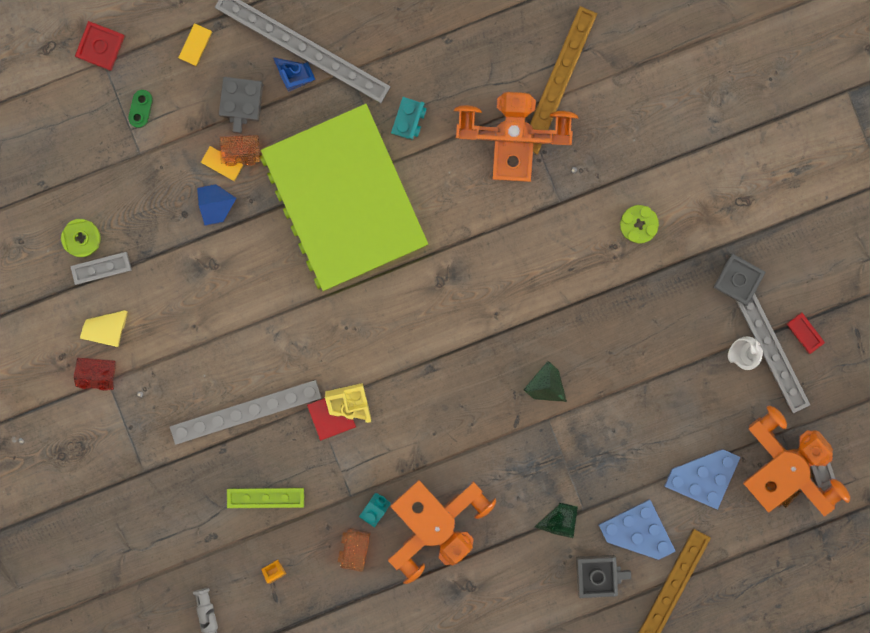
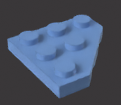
[664,449,740,510]
[598,499,675,560]

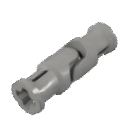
[193,588,218,633]

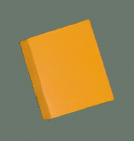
[261,560,286,584]

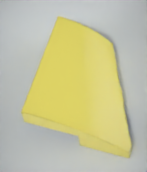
[80,310,128,347]
[325,383,371,423]

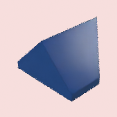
[273,57,316,92]
[197,184,236,226]

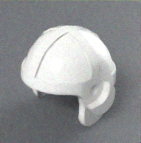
[728,336,763,370]

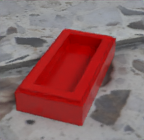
[786,312,825,354]

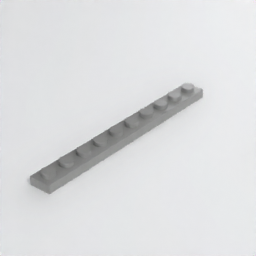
[215,0,391,104]

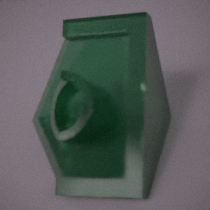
[524,361,567,402]
[534,503,578,538]

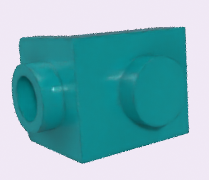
[359,493,391,527]

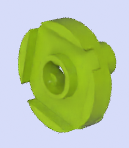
[620,205,659,244]
[61,219,101,257]

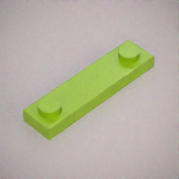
[227,488,304,508]

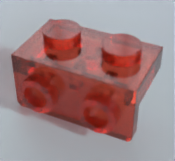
[74,358,116,391]

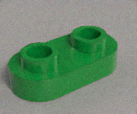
[128,90,153,128]

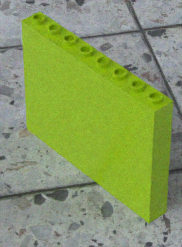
[260,104,429,291]

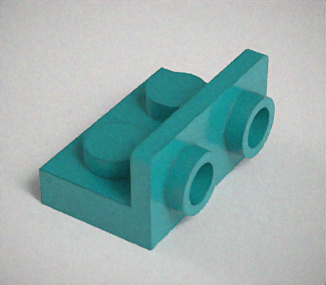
[391,97,427,141]

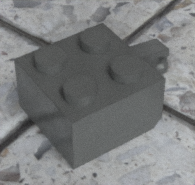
[219,77,264,134]
[576,555,631,598]

